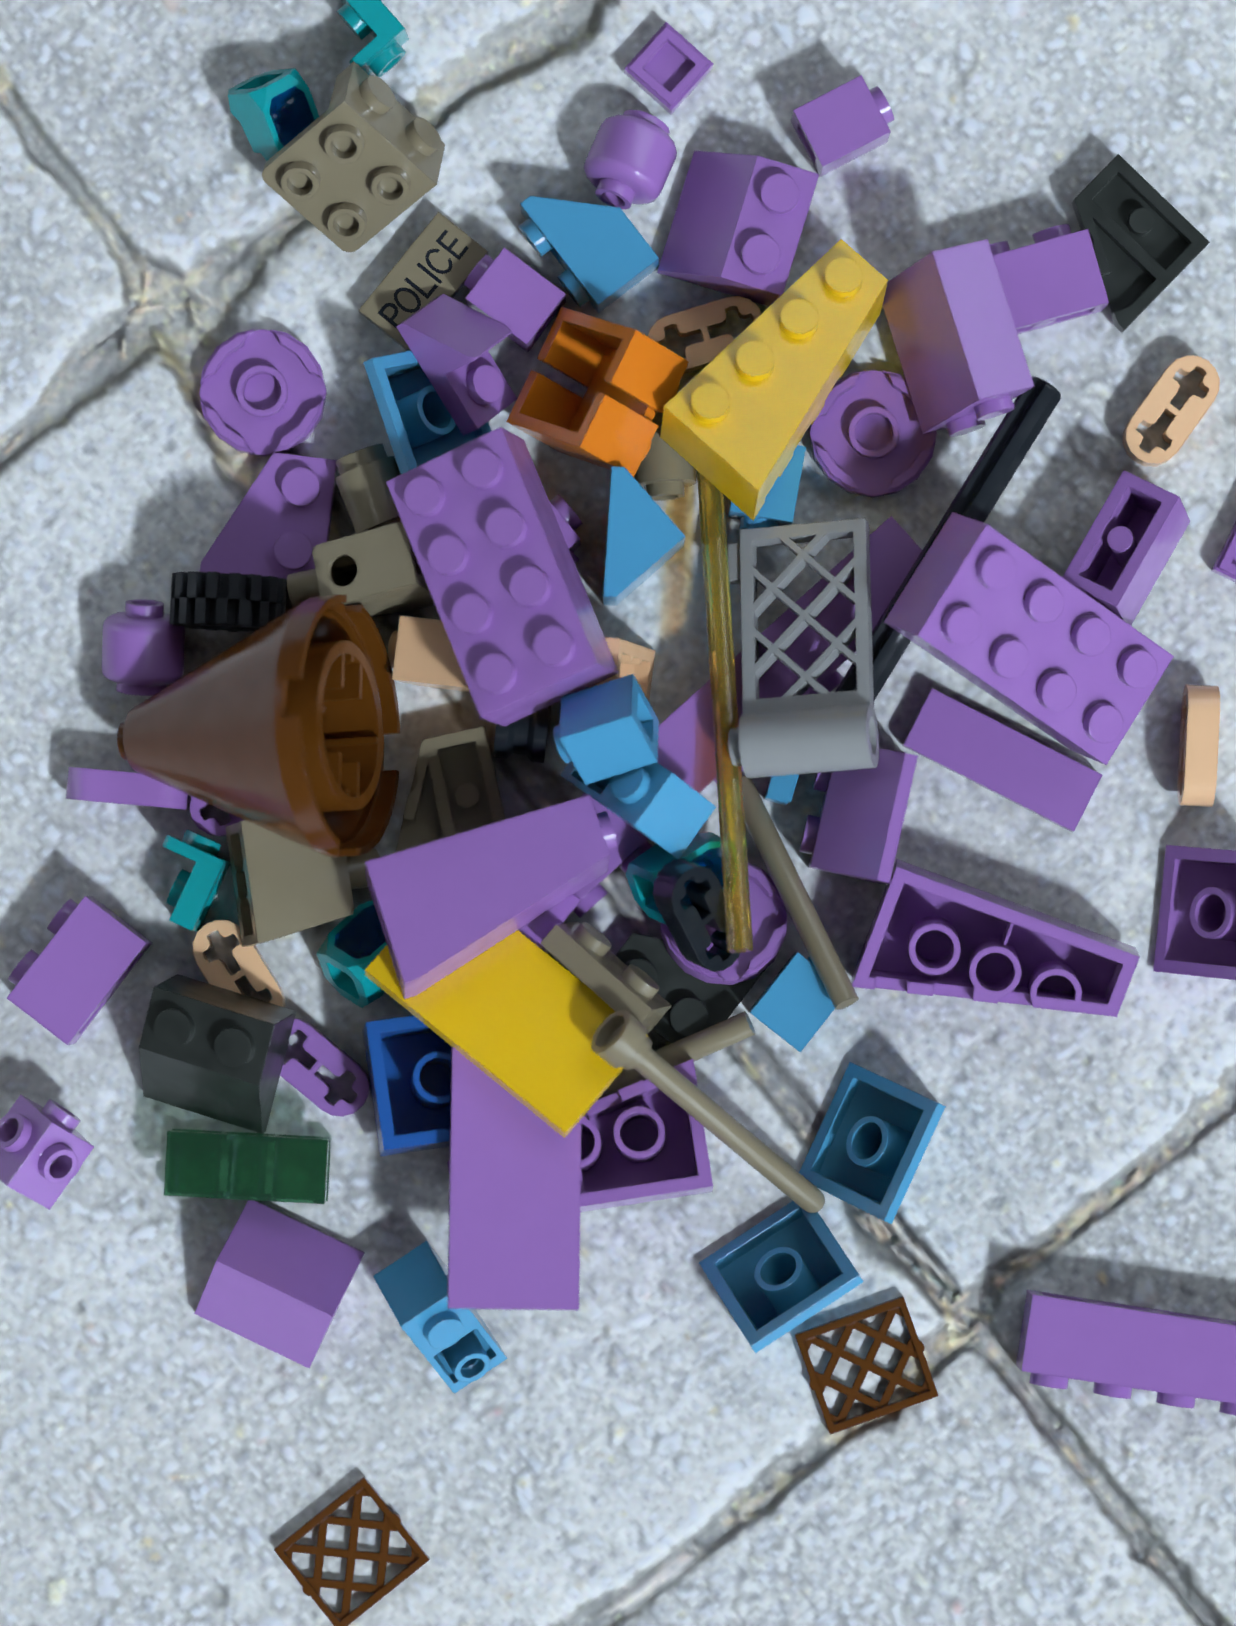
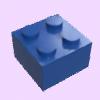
[362,1015,452,1157]

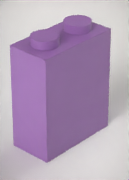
[883,239,1034,437]

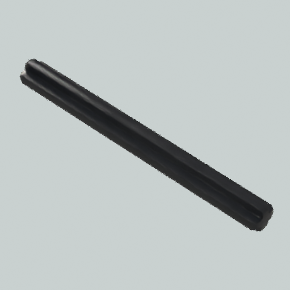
[835,376,1061,700]

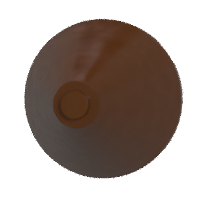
[117,594,400,857]

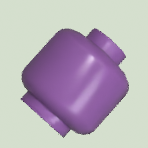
[584,109,677,210]
[101,599,185,696]

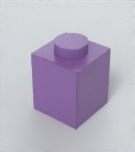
[791,75,894,177]
[464,248,566,352]

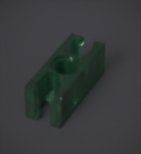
[164,1128,332,1204]

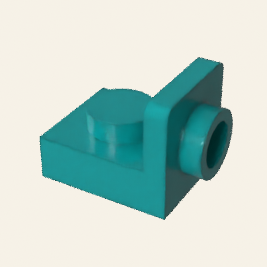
[336,0,409,77]
[162,829,231,932]

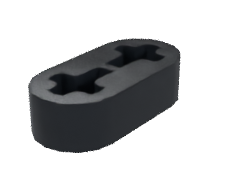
[653,858,744,972]

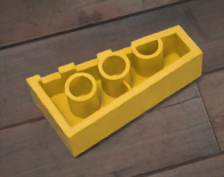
[660,239,888,521]

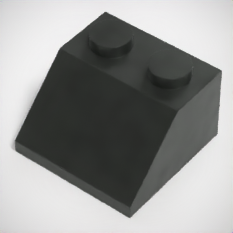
[139,974,297,1134]

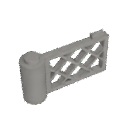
[728,518,879,779]

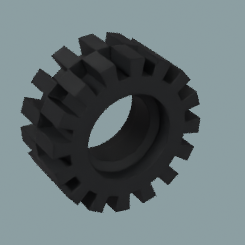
[169,571,287,633]

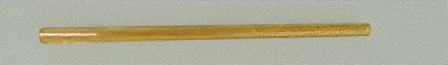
[697,471,753,953]

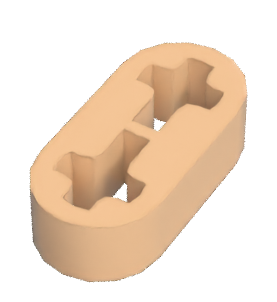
[648,296,762,374]
[1123,355,1220,467]
[1177,684,1220,807]
[193,920,285,1007]

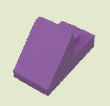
[396,294,517,435]

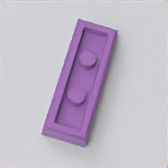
[902,688,1102,832]

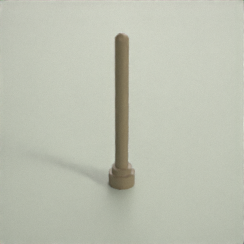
[591,1010,825,1213]

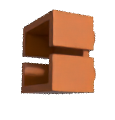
[506,307,689,477]

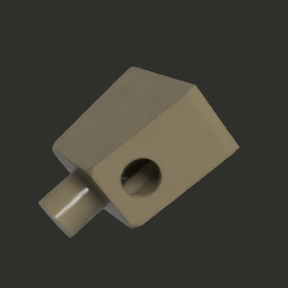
[287,521,435,617]
[225,821,380,947]

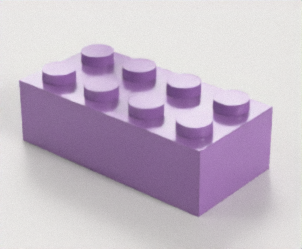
[386,427,619,727]
[884,512,1174,765]

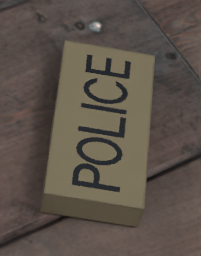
[359,211,489,351]

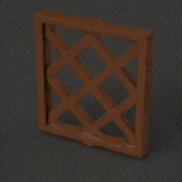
[795,1296,939,1435]
[274,1476,430,1626]

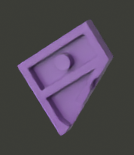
[200,452,338,579]

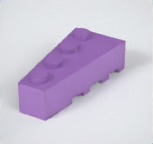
[851,859,1140,1017]
[447,1059,713,1212]

